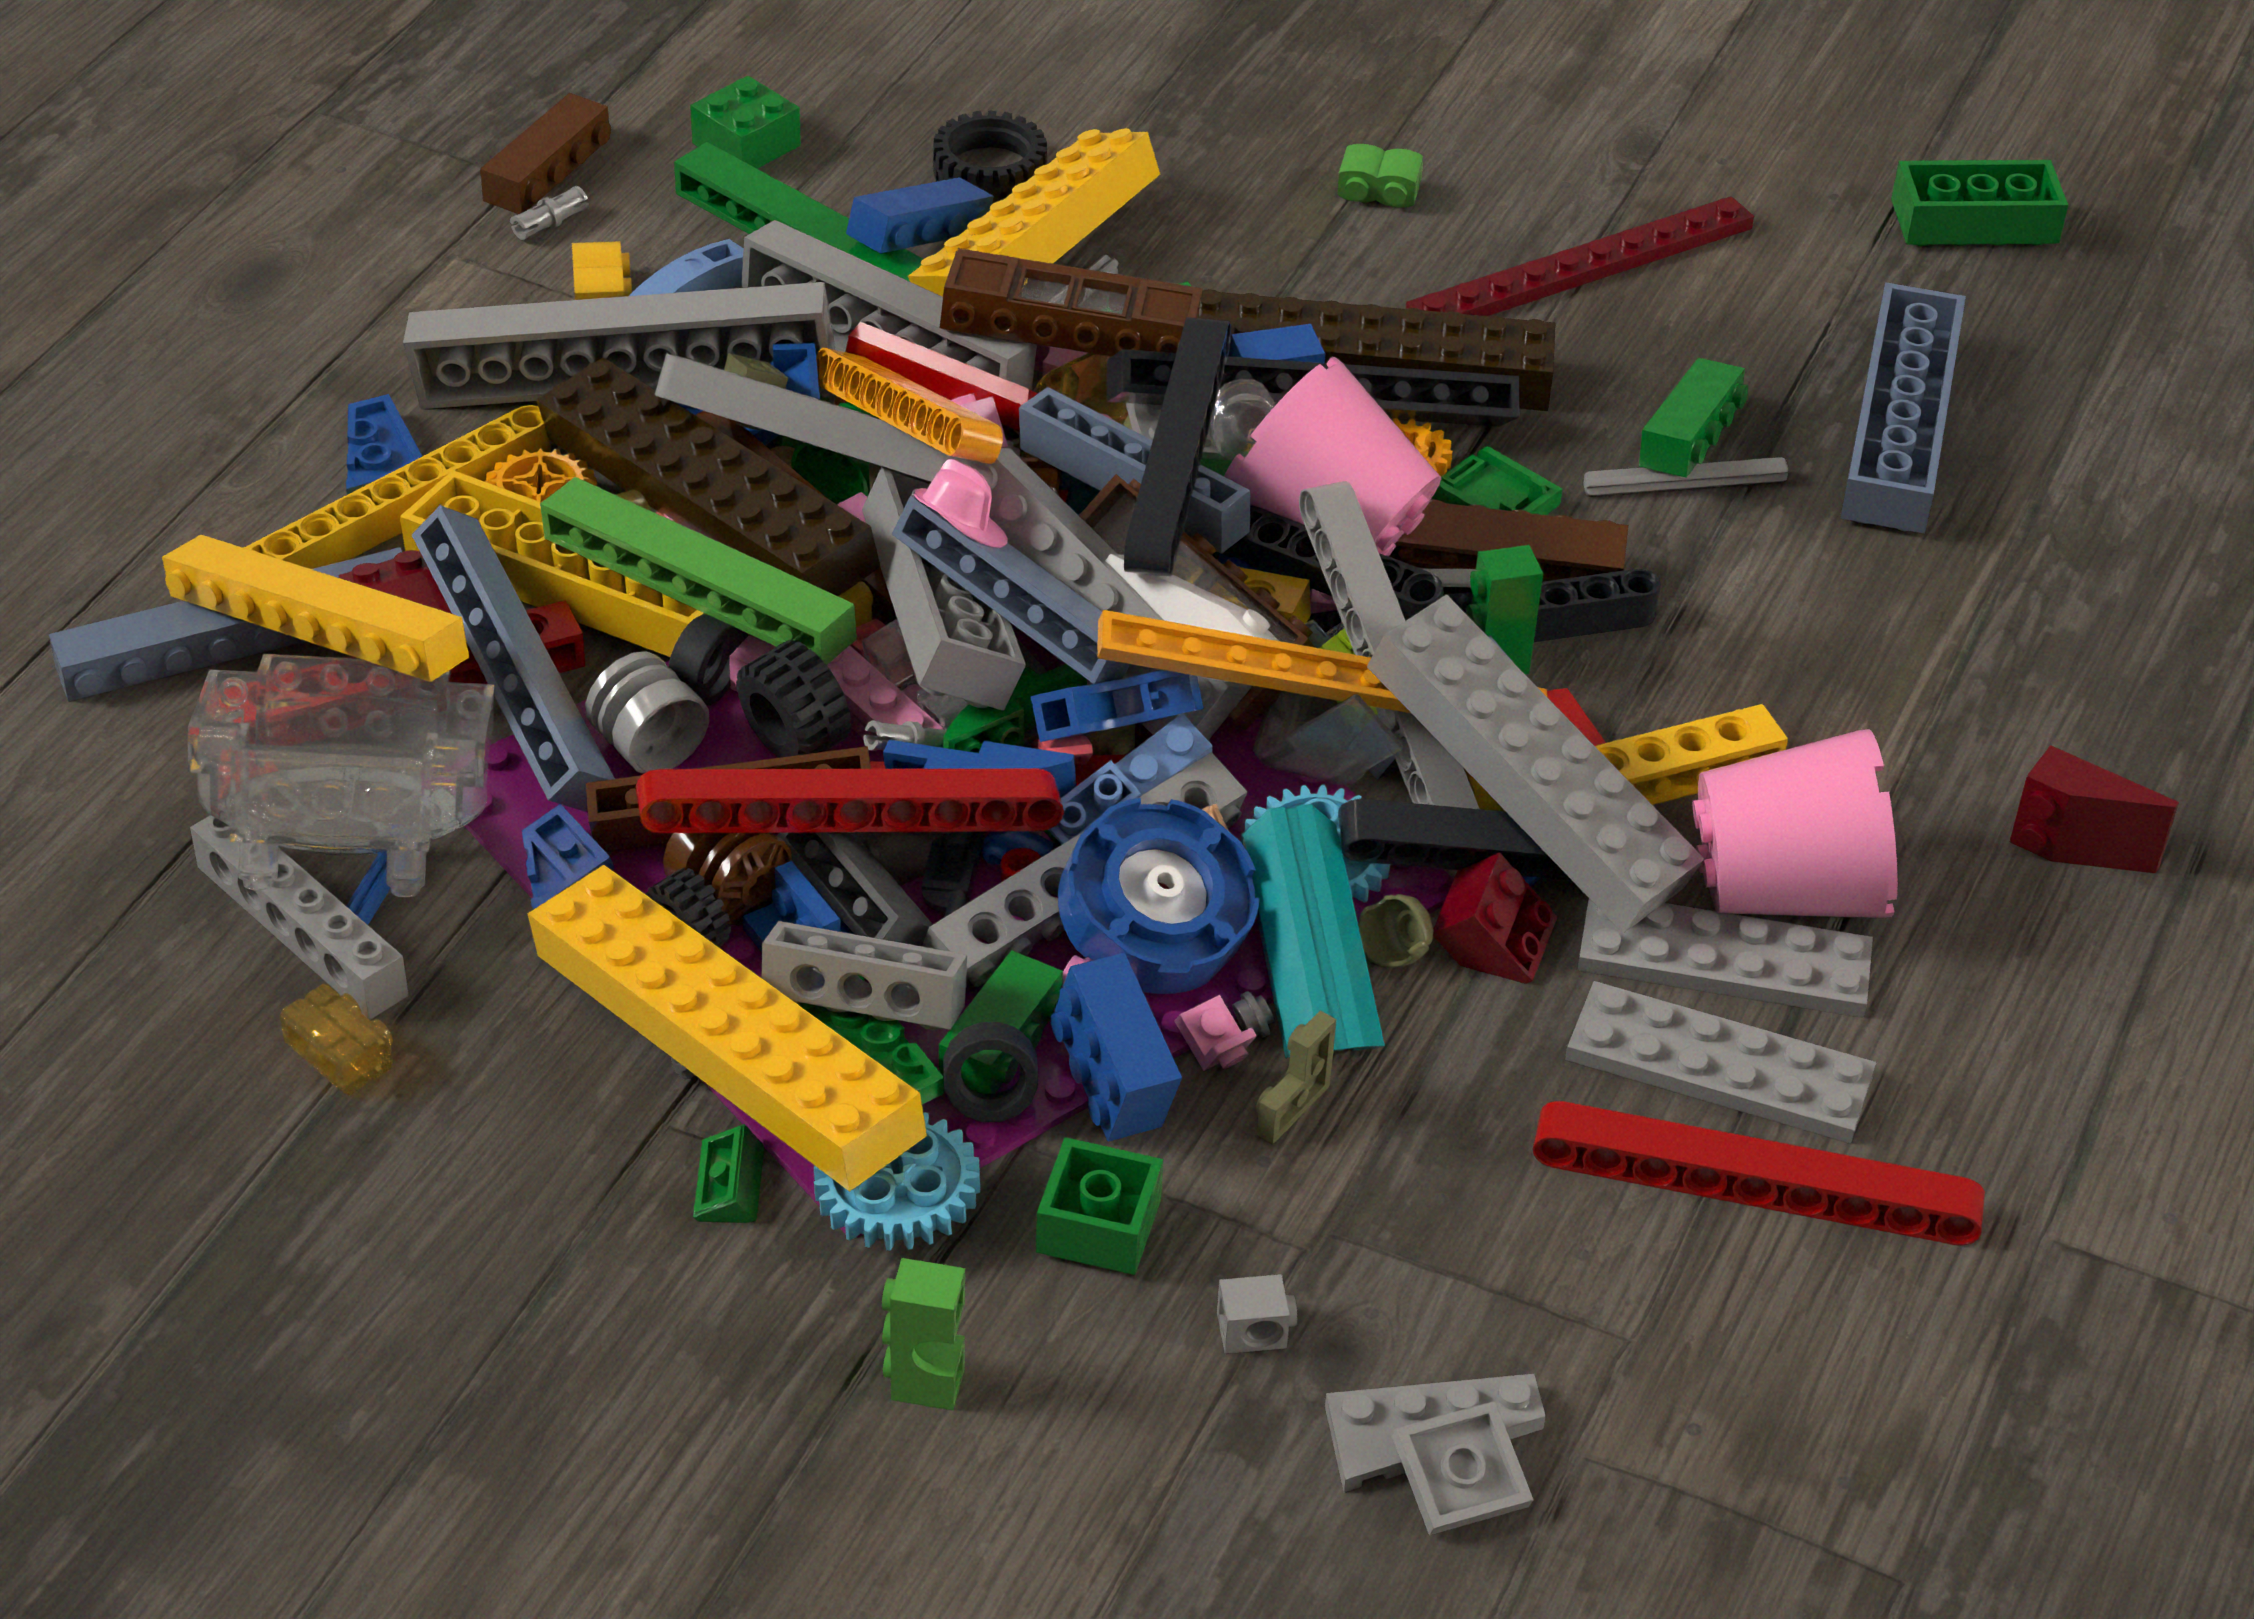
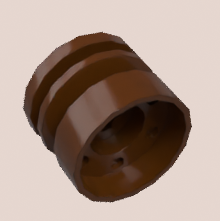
[663,833,792,926]

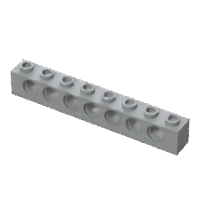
[922,752,1247,987]

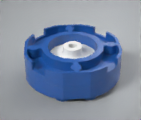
[1058,798,1259,994]

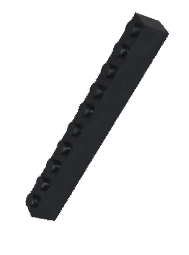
[1107,349,1519,427]

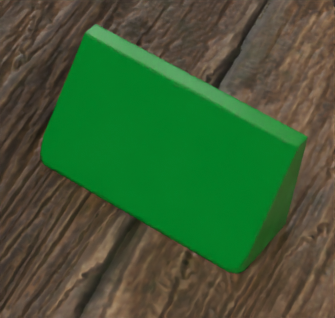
[693,1124,764,1223]

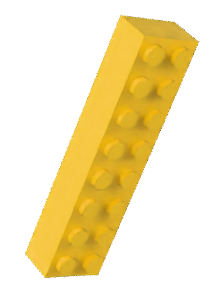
[908,128,1160,297]
[400,470,707,657]

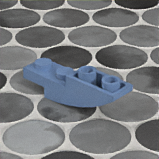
[629,239,744,296]
[1049,714,1213,845]

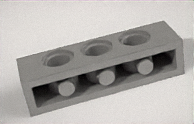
[762,921,967,1030]

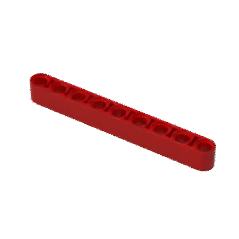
[635,768,1064,833]
[1533,1101,1985,1245]

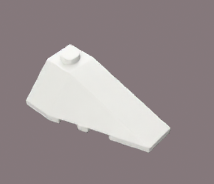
[1105,554,1279,682]

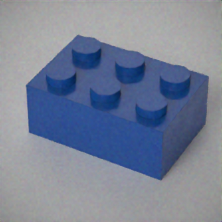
[1051,952,1182,1142]

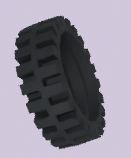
[933,110,1047,204]

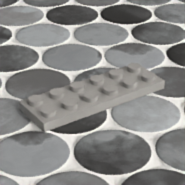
[1577,899,1873,1018]
[1565,981,1876,1143]

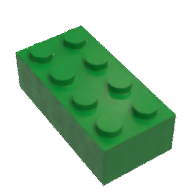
[1891,160,2068,246]

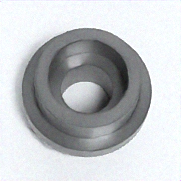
[1232,991,1274,1038]

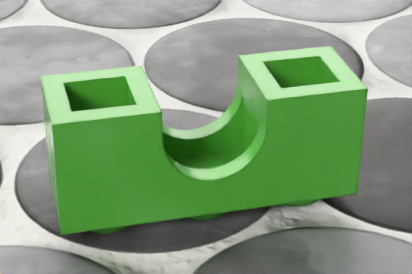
[882,1258,965,1411]

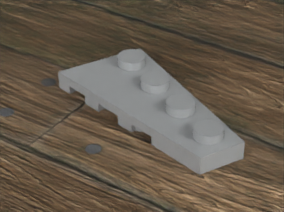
[1325,1374,1545,1493]

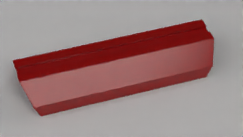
[845,322,1038,432]

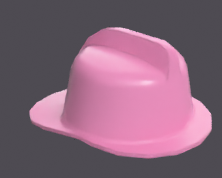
[914,459,1008,548]

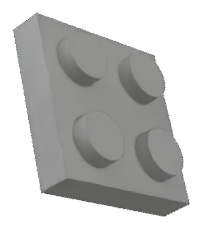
[1392,1401,1533,1535]

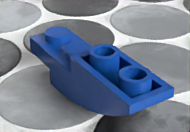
[883,740,1076,798]

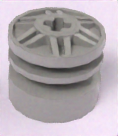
[585,651,709,774]

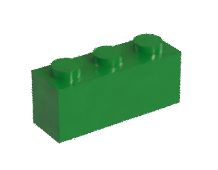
[1466,545,1543,675]
[939,950,1063,1094]

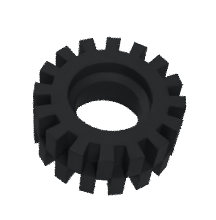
[646,868,731,947]

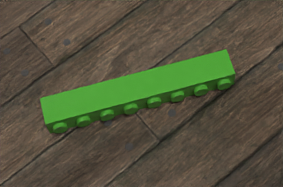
[540,477,857,665]

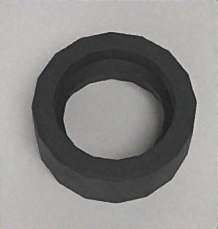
[668,614,744,706]
[943,1022,1038,1122]

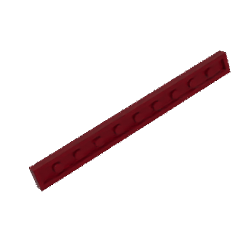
[1406,196,1754,316]

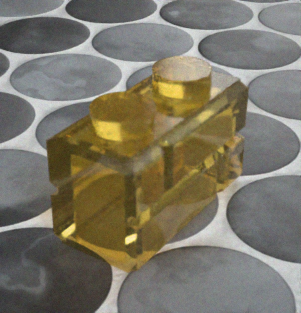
[280,983,393,1095]

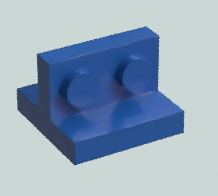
[743,861,853,968]

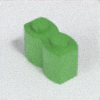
[1338,144,1423,208]

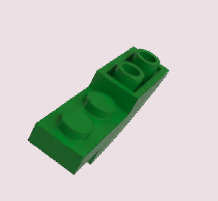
[943,664,1087,753]

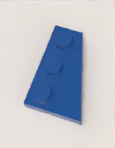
[346,394,422,495]

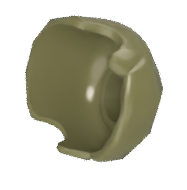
[1358,894,1434,967]

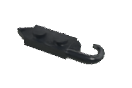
[921,831,987,918]

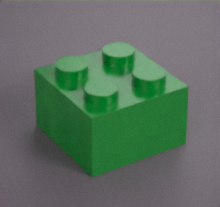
[690,76,801,169]
[1036,1137,1164,1275]

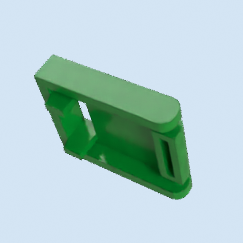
[1432,446,1562,515]

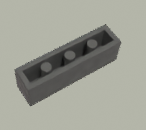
[777,832,933,946]

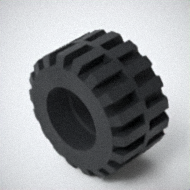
[736,640,852,758]

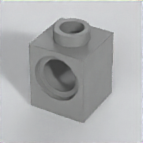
[1217,1274,1297,1354]

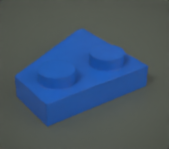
[522,804,615,910]

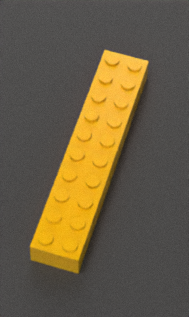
[527,865,927,1192]

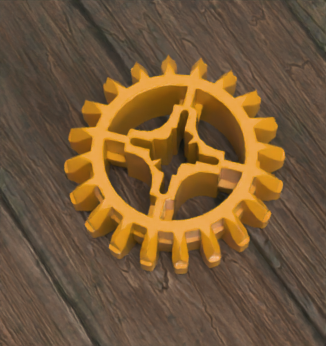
[485,448,597,502]

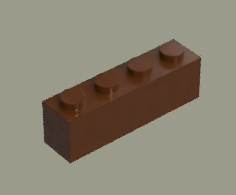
[480,93,611,214]

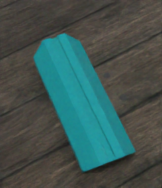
[1243,804,1385,1059]

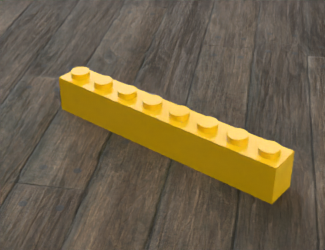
[162,535,469,682]

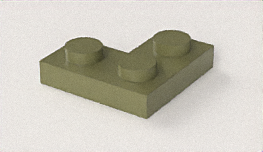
[1256,1010,1337,1144]

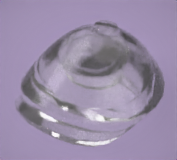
[1209,379,1276,461]

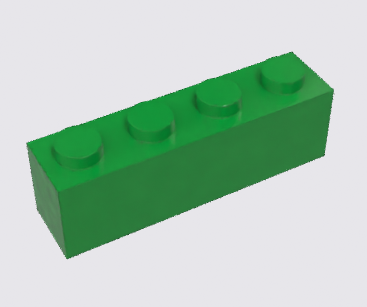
[1639,358,1748,478]

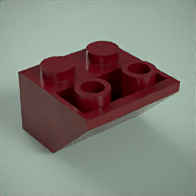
[1433,853,1557,984]

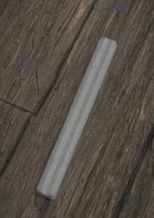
[1583,457,1788,496]

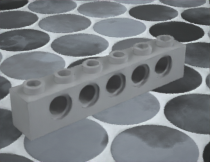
[190,809,409,1020]

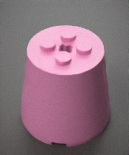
[1224,357,1441,556]
[1693,729,1898,918]

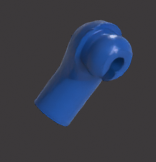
[982,831,1054,865]

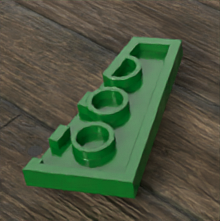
[797,975,944,1104]

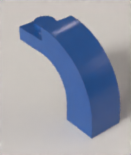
[1031,670,1204,742]

